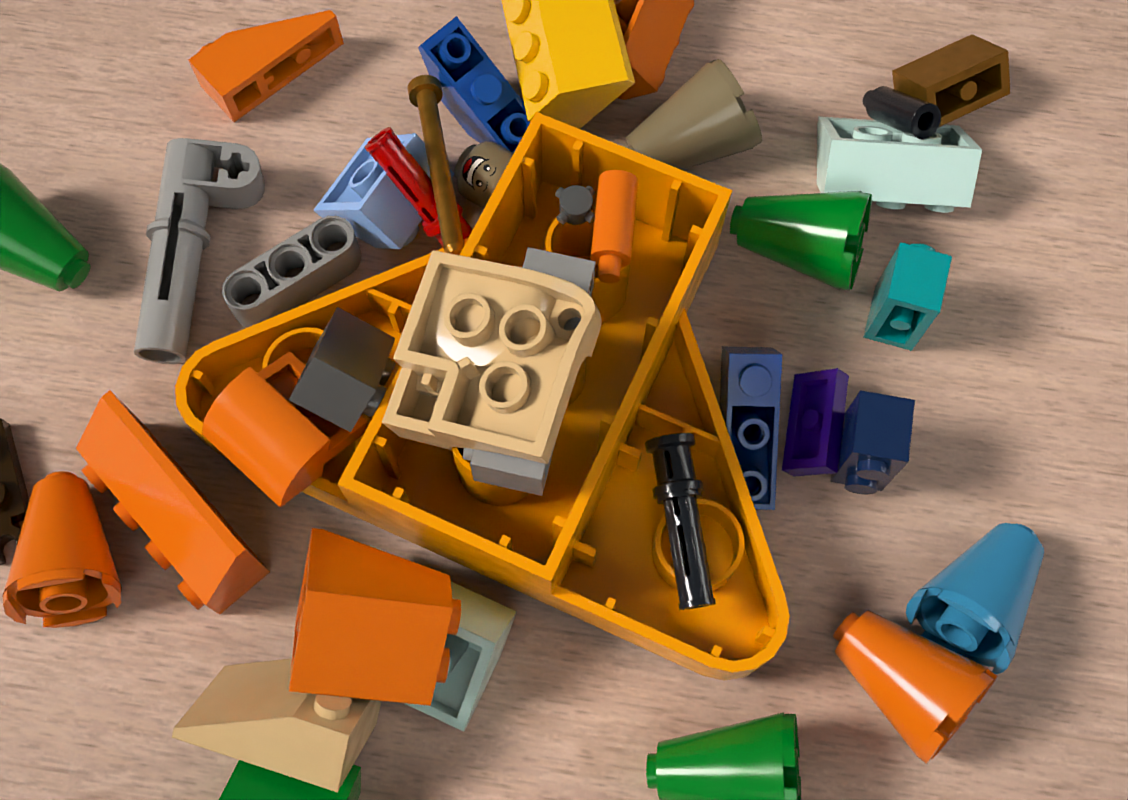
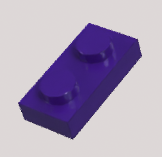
[782,368,849,477]

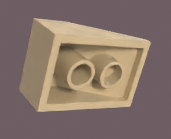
[172,658,381,793]

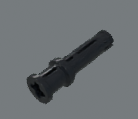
[645,433,716,610]

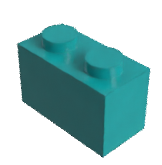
[863,242,952,351]

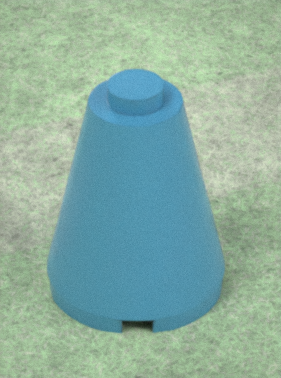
[906,523,1044,674]

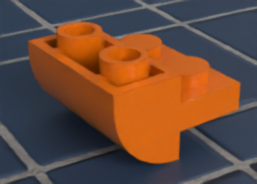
[202,351,368,508]

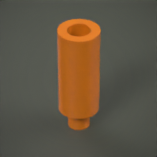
[590,170,638,283]

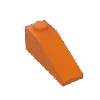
[188,10,344,122]

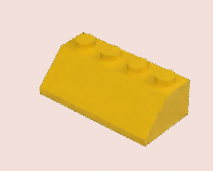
[502,0,635,129]

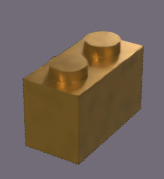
[892,34,1010,128]

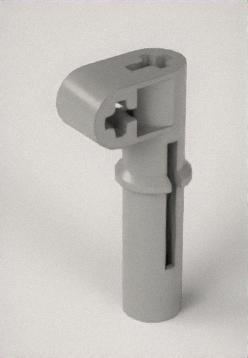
[134,138,265,364]

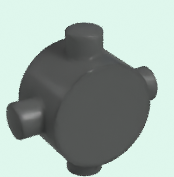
[555,185,595,225]

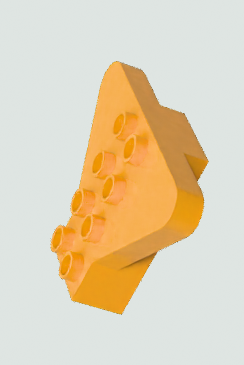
[175,112,790,681]

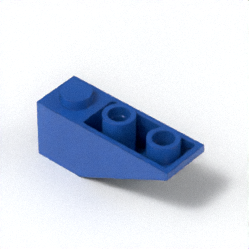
[720,346,782,510]

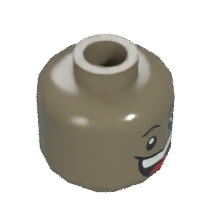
[454,141,514,209]

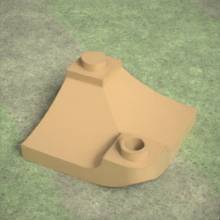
[382,250,602,464]

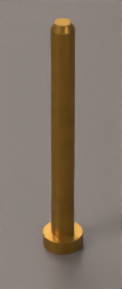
[407,75,464,255]

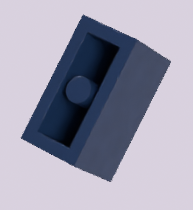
[830,390,915,495]

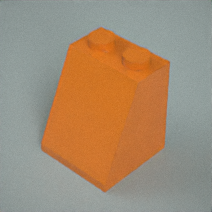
[289,528,461,706]

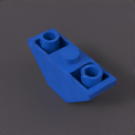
[418,16,530,153]

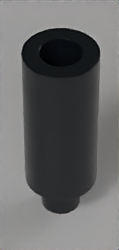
[863,86,941,139]

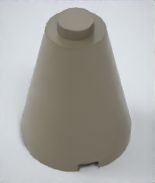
[625,59,762,170]

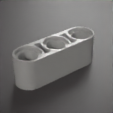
[222,216,361,328]

